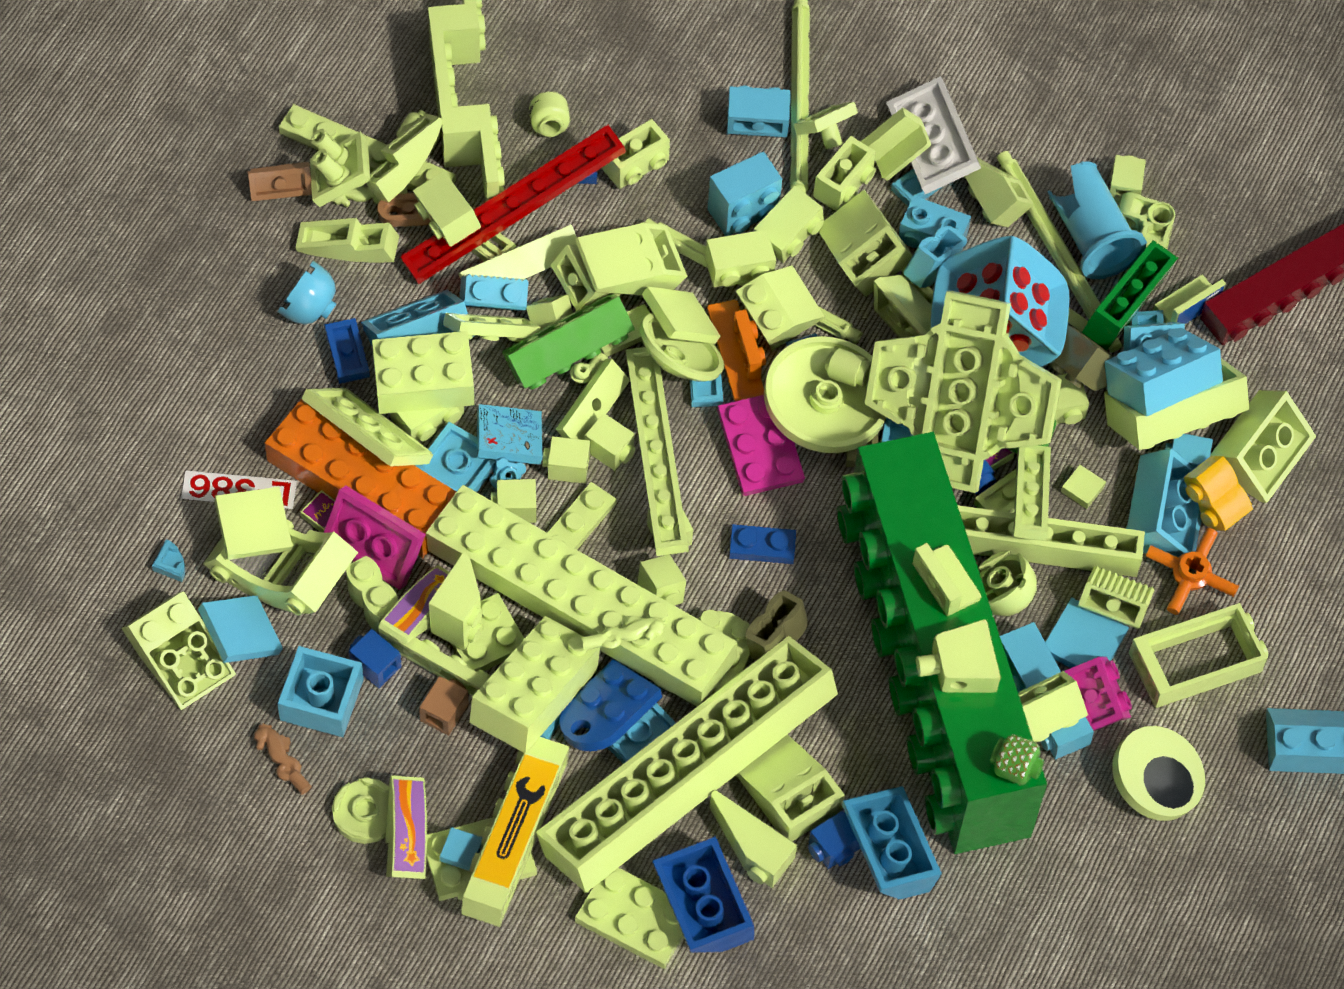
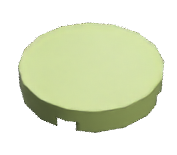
[332,778,389,844]

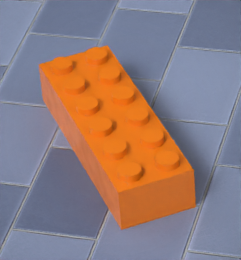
[265,399,456,558]

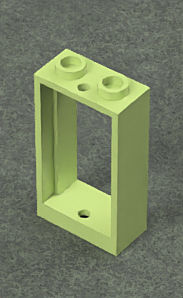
[1129,603,1268,708]

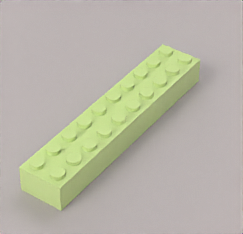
[426,484,737,706]
[536,636,838,893]

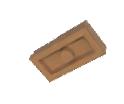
[248,162,312,201]

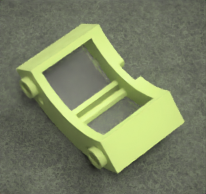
[203,520,358,616]

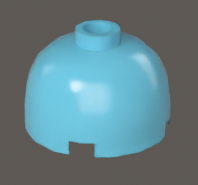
[277,261,336,325]

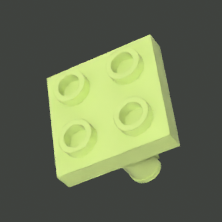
[310,129,371,207]

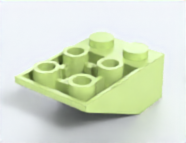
[818,190,913,297]
[575,223,687,295]
[121,591,236,710]
[736,734,845,841]

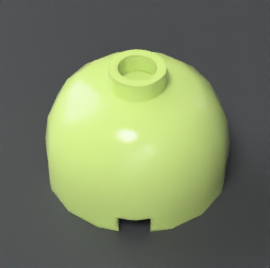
[979,551,1037,616]

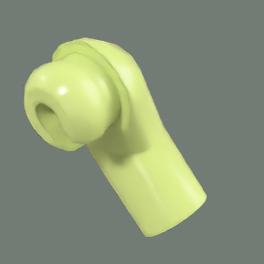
[570,352,609,384]

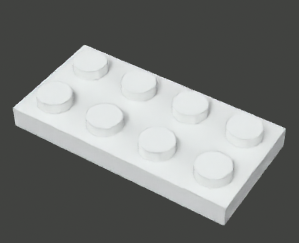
[886,76,981,195]

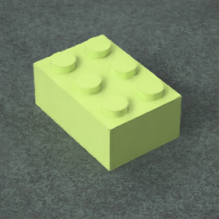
[372,331,475,414]

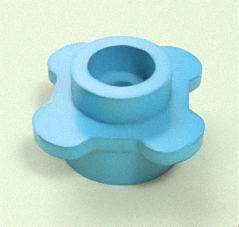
[490,457,526,488]

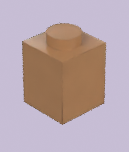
[419,676,469,736]

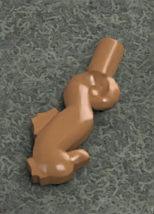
[254,723,311,795]

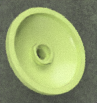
[640,313,724,382]

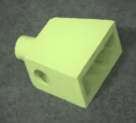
[916,620,1000,693]

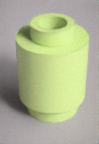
[825,348,871,388]

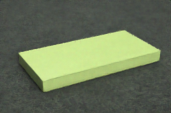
[302,388,433,466]

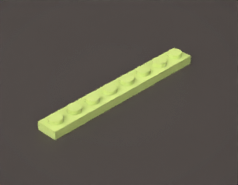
[626,347,689,556]

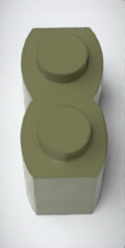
[745,590,808,661]

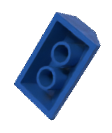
[653,836,754,952]

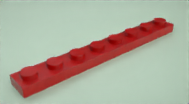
[400,124,626,285]

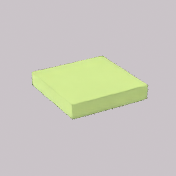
[642,286,721,344]
[214,487,293,560]

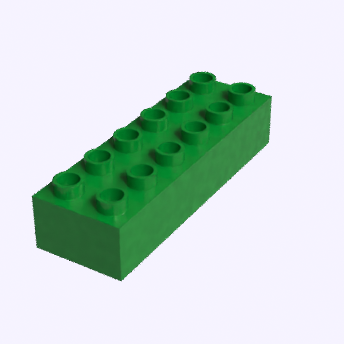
[837,431,1047,855]

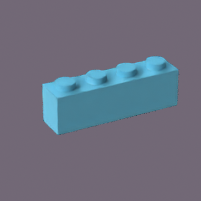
[1000,622,1094,760]

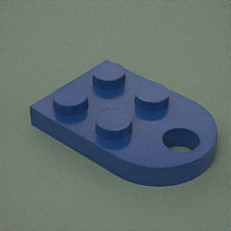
[559,659,663,751]

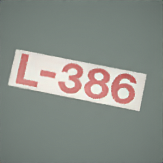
[181,471,297,509]

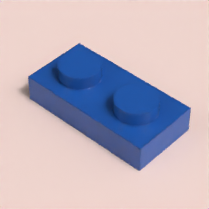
[325,318,370,384]
[729,524,796,564]

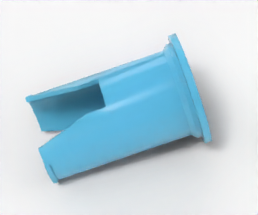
[1047,161,1147,280]

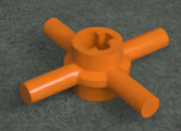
[1146,528,1239,615]

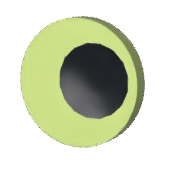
[1112,726,1205,821]

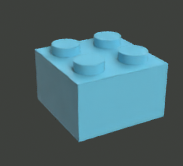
[707,151,782,236]
[278,646,363,737]

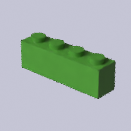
[502,293,635,389]

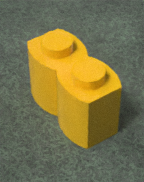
[1184,456,1253,531]

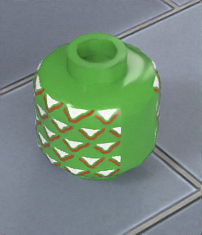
[990,734,1044,785]

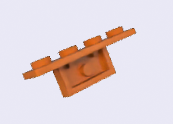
[707,300,766,402]

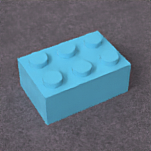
[1105,327,1223,417]

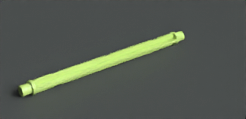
[790,0,810,194]
[997,151,1122,352]
[645,218,862,344]

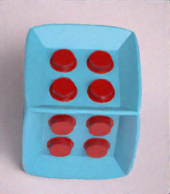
[931,236,1069,367]

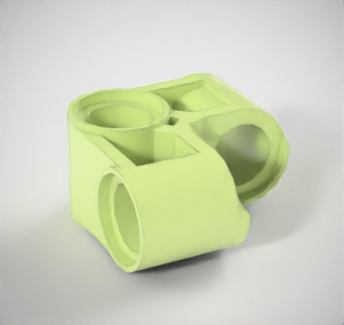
[1118,192,1175,249]

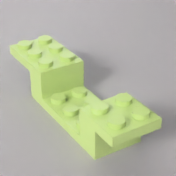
[428,0,505,202]

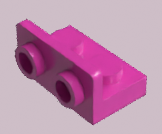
[1064,656,1132,731]

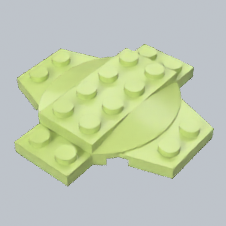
[865,291,1062,493]

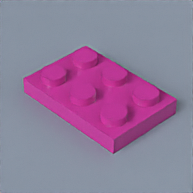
[717,395,805,497]
[324,486,426,590]

